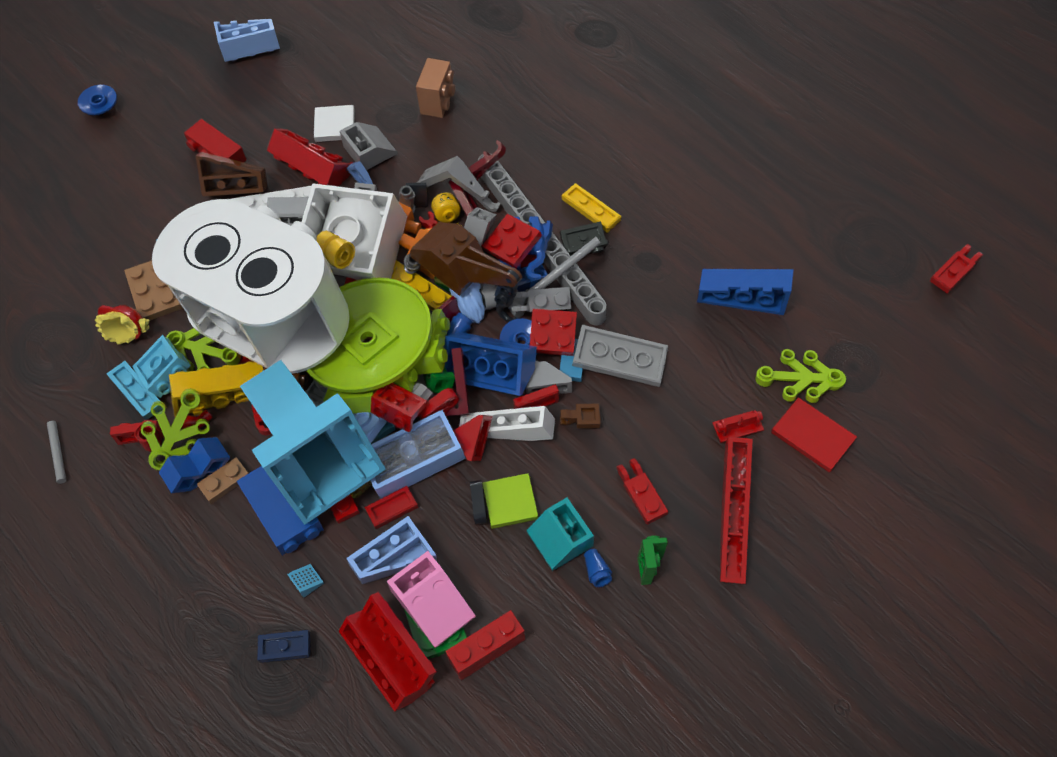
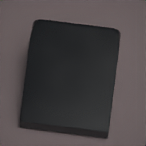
[406,183,429,208]

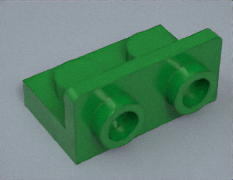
[637,535,668,585]

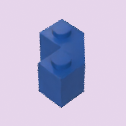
[159,437,230,493]

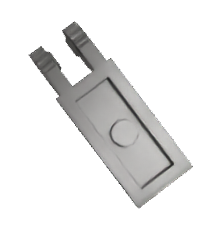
[512,287,571,312]

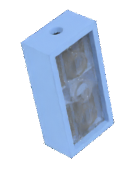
[371,410,466,499]

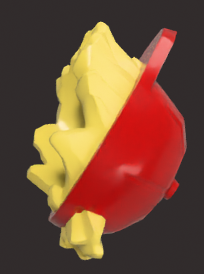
[95,305,150,344]

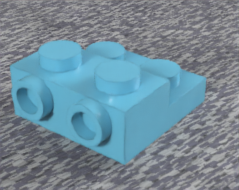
[132,335,191,398]

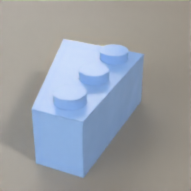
[214,19,280,62]
[346,516,437,584]

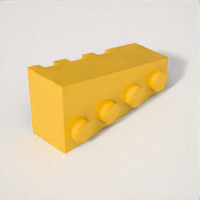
[169,362,263,417]

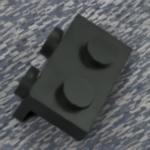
[560,222,609,256]

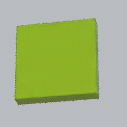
[482,473,538,529]

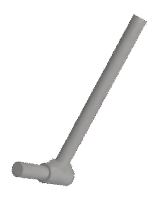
[496,237,601,318]

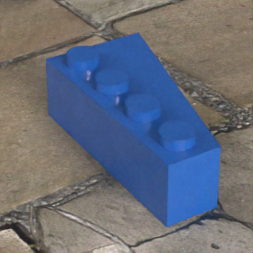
[697,269,794,315]

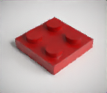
[482,214,542,269]
[530,309,577,356]

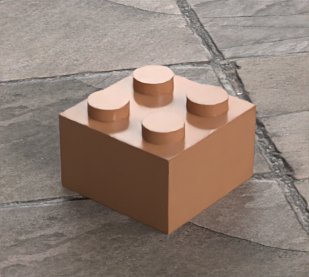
[416,58,455,118]

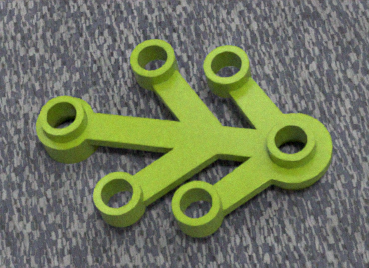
[167,328,241,372]
[755,349,846,403]
[141,388,210,470]

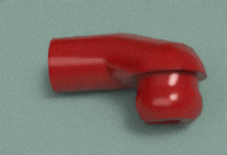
[181,410,213,429]

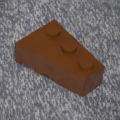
[196,152,268,196]

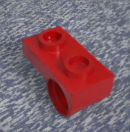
[110,420,164,451]

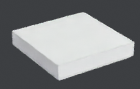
[314,105,355,142]

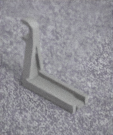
[417,156,501,212]

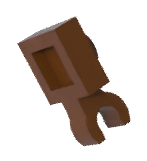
[560,403,600,428]

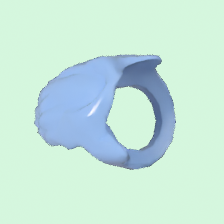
[450,283,485,324]

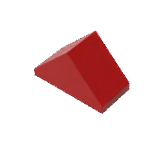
[453,415,493,461]

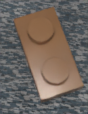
[197,457,249,504]

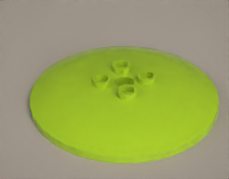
[306,278,432,393]

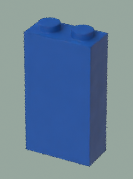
[237,466,324,555]

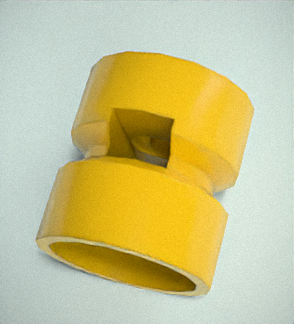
[316,230,355,269]

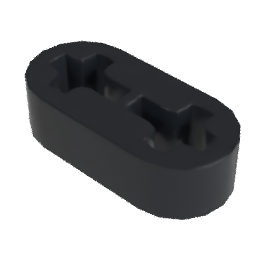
[470,480,487,525]

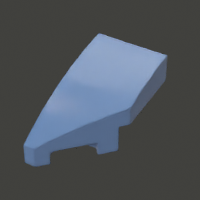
[346,161,373,184]

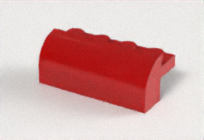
[338,592,437,712]

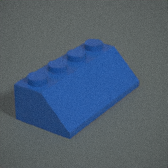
[444,332,537,396]

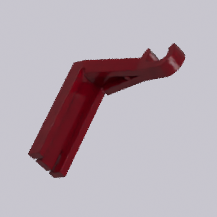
[448,140,506,216]
[416,348,470,422]

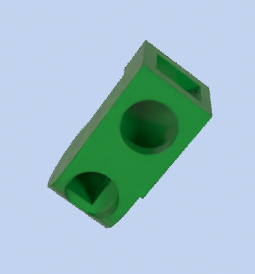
[423,366,455,393]

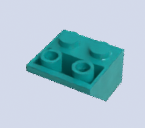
[527,497,594,571]

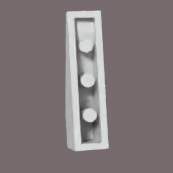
[459,406,555,441]

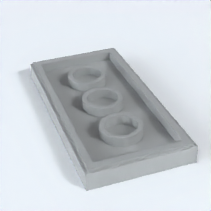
[572,325,668,387]

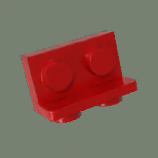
[371,383,427,432]

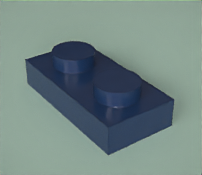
[258,630,310,663]

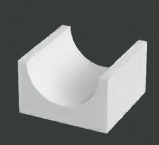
[302,184,407,280]

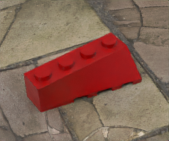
[267,129,354,187]

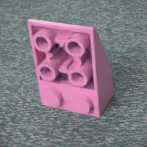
[387,551,476,648]

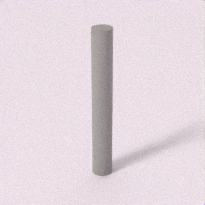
[47,421,66,484]

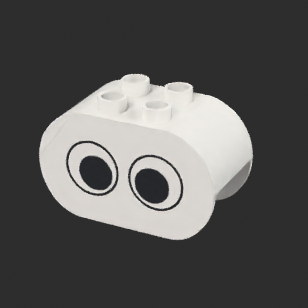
[152,199,349,374]

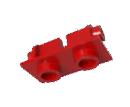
[712,410,764,443]

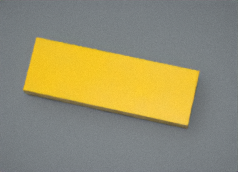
[562,183,621,233]

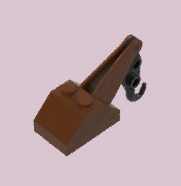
[409,222,522,322]

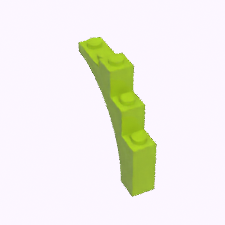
[323,309,450,414]

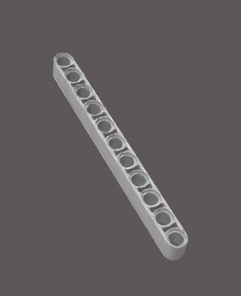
[478,153,606,326]

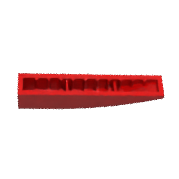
[720,437,753,584]

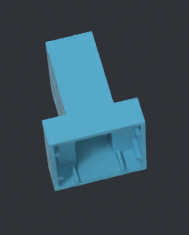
[240,360,386,525]

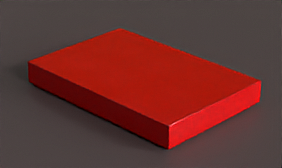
[771,397,857,473]

